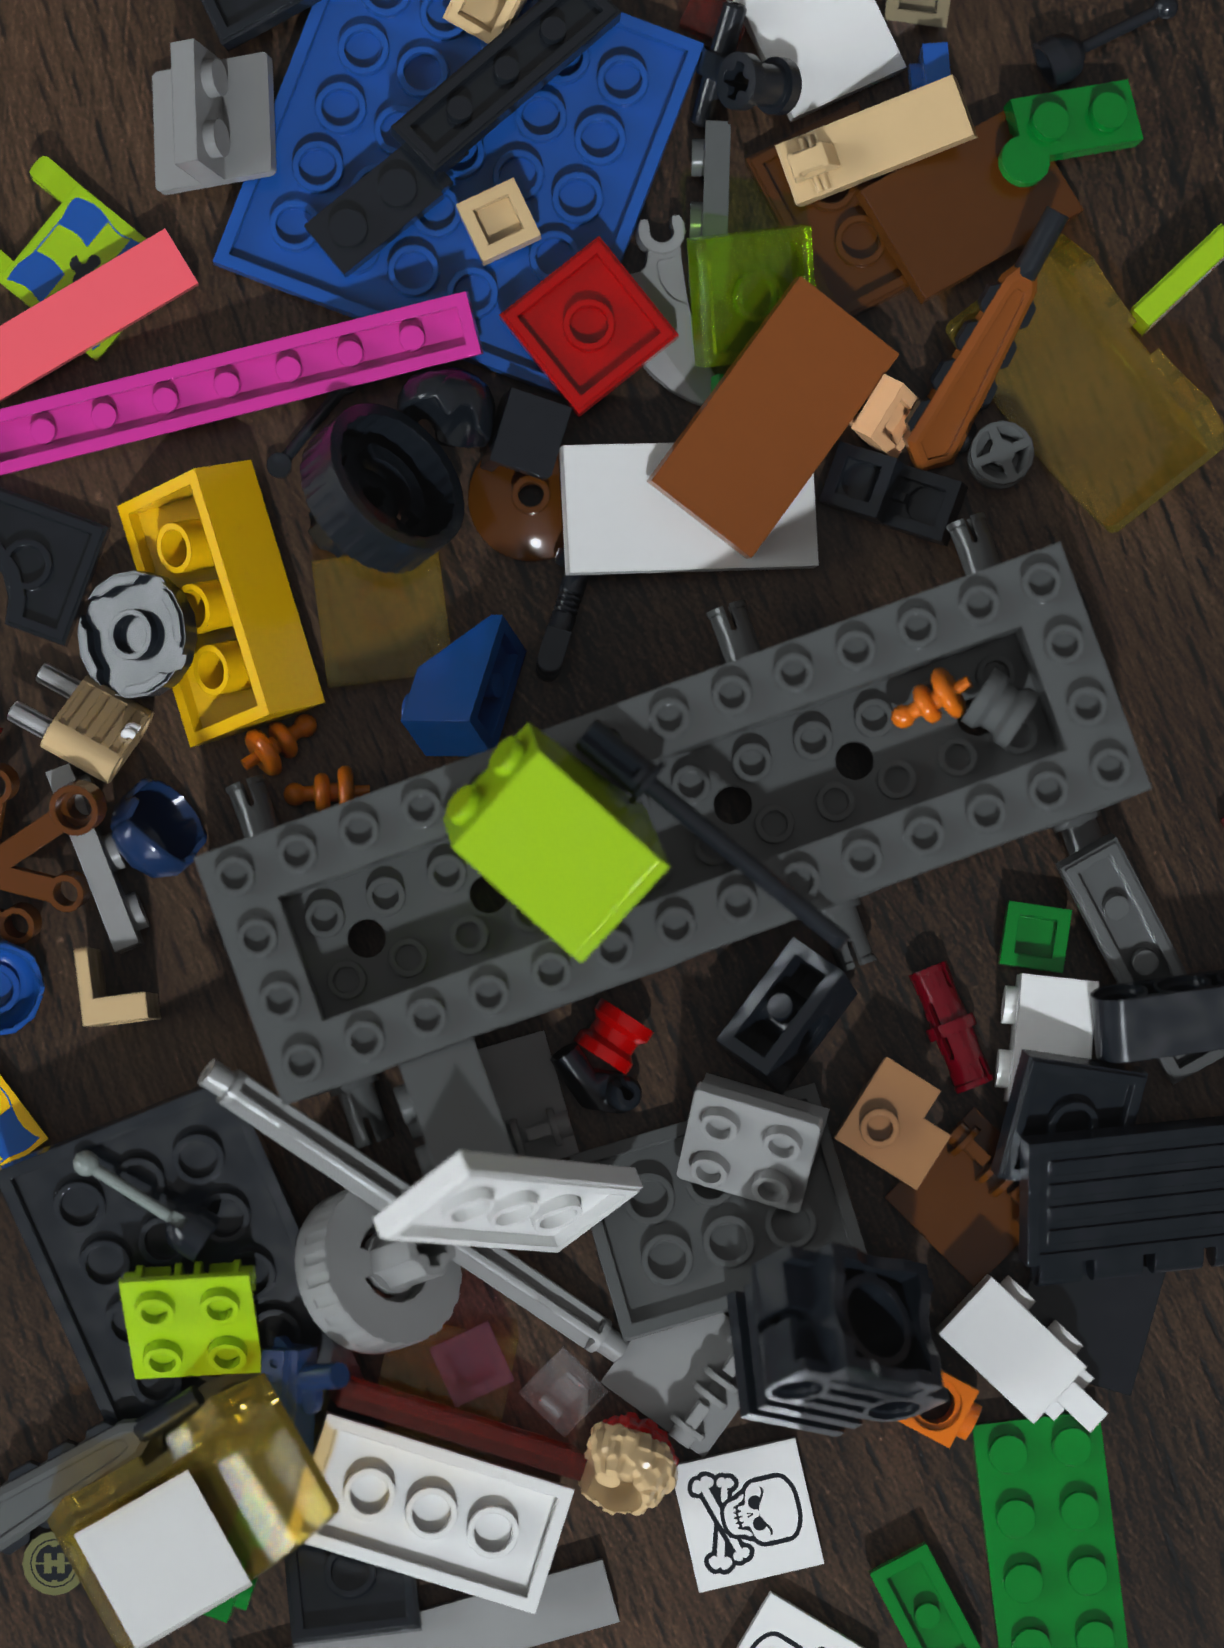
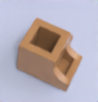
[831,1056,951,1190]

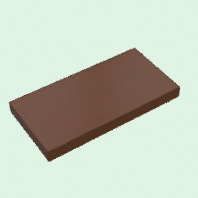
[647,276,900,559]

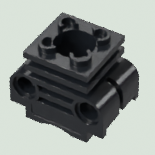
[727,1242,949,1437]

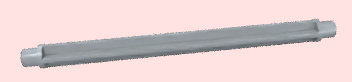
[198,1059,629,1362]

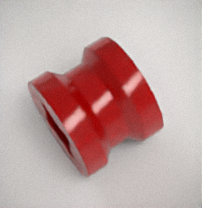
[573,998,654,1075]

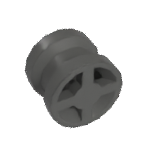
[967,421,1034,490]
[961,666,1040,749]

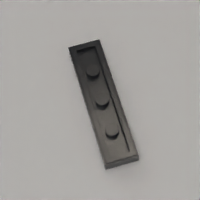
[390,0,621,179]

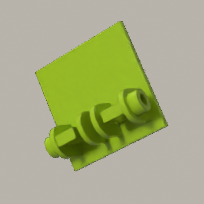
[118,1259,262,1380]

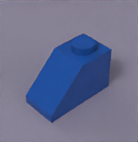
[401,615,527,757]

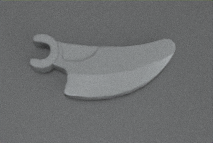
[630,215,715,406]

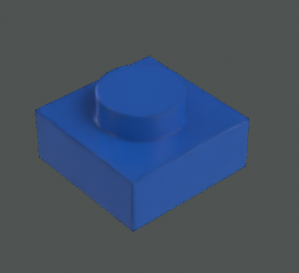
[908,42,951,91]

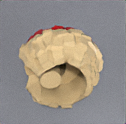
[577,1412,679,1516]

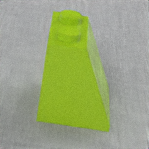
[443,722,670,963]

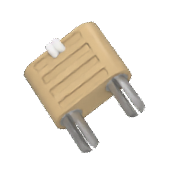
[7,662,154,784]

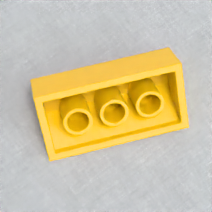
[117,460,325,748]

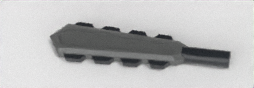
[0,1385,206,1555]

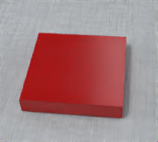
[499,236,679,417]

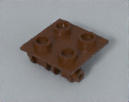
[884,1107,1020,1287]

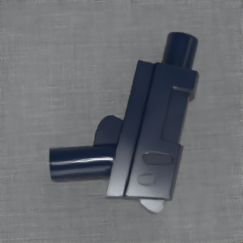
[258,1335,350,1482]

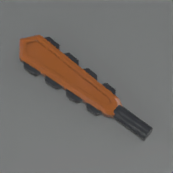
[902,206,1069,471]

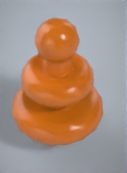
[891,667,973,729]
[240,714,317,777]
[283,765,370,812]

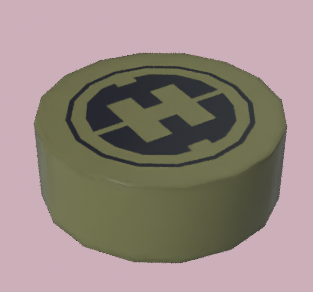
[22,1529,89,1596]

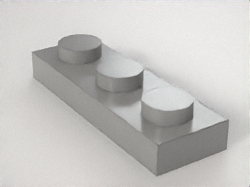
[45,763,149,954]

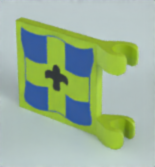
[0,156,146,362]

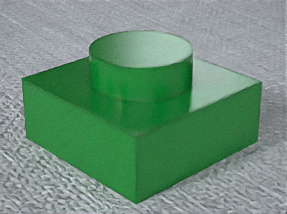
[998,900,1072,974]

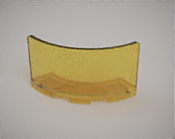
[946,233,1224,533]
[47,1373,339,1648]

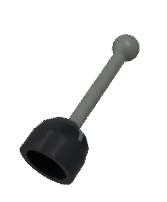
[73,1150,222,1262]

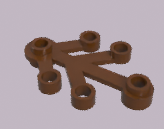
[0,763,107,945]

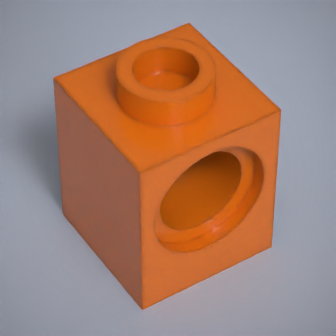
[898,1369,983,1449]

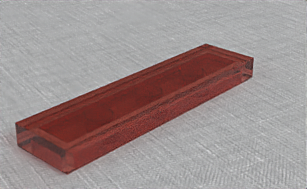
[328,1375,587,1481]

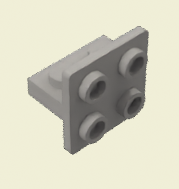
[152,38,277,195]
[677,1073,830,1213]

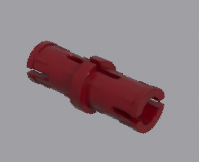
[909,960,995,1094]

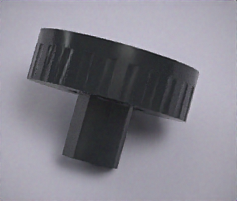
[300,403,465,574]

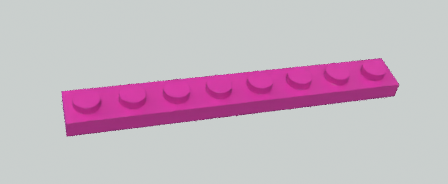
[0,291,484,476]

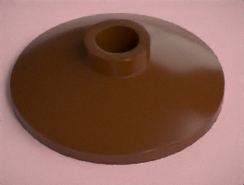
[468,443,564,562]

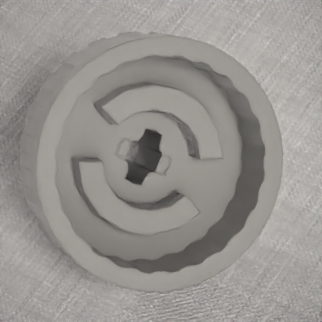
[295,1189,462,1355]

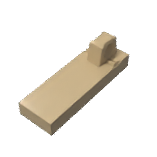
[775,74,978,207]

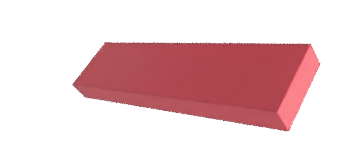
[0,228,199,403]

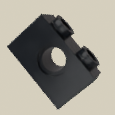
[716,937,858,1095]

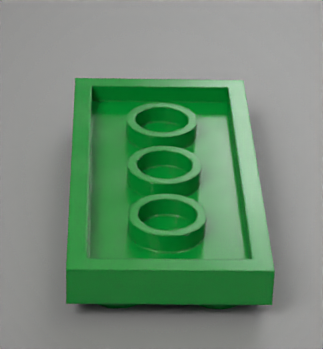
[971,1412,1128,1648]

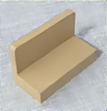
[74,947,161,1027]

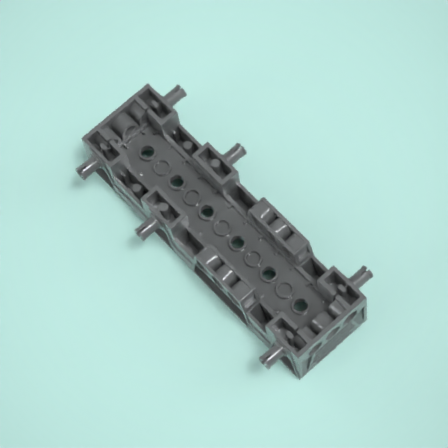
[193,512,1152,1149]

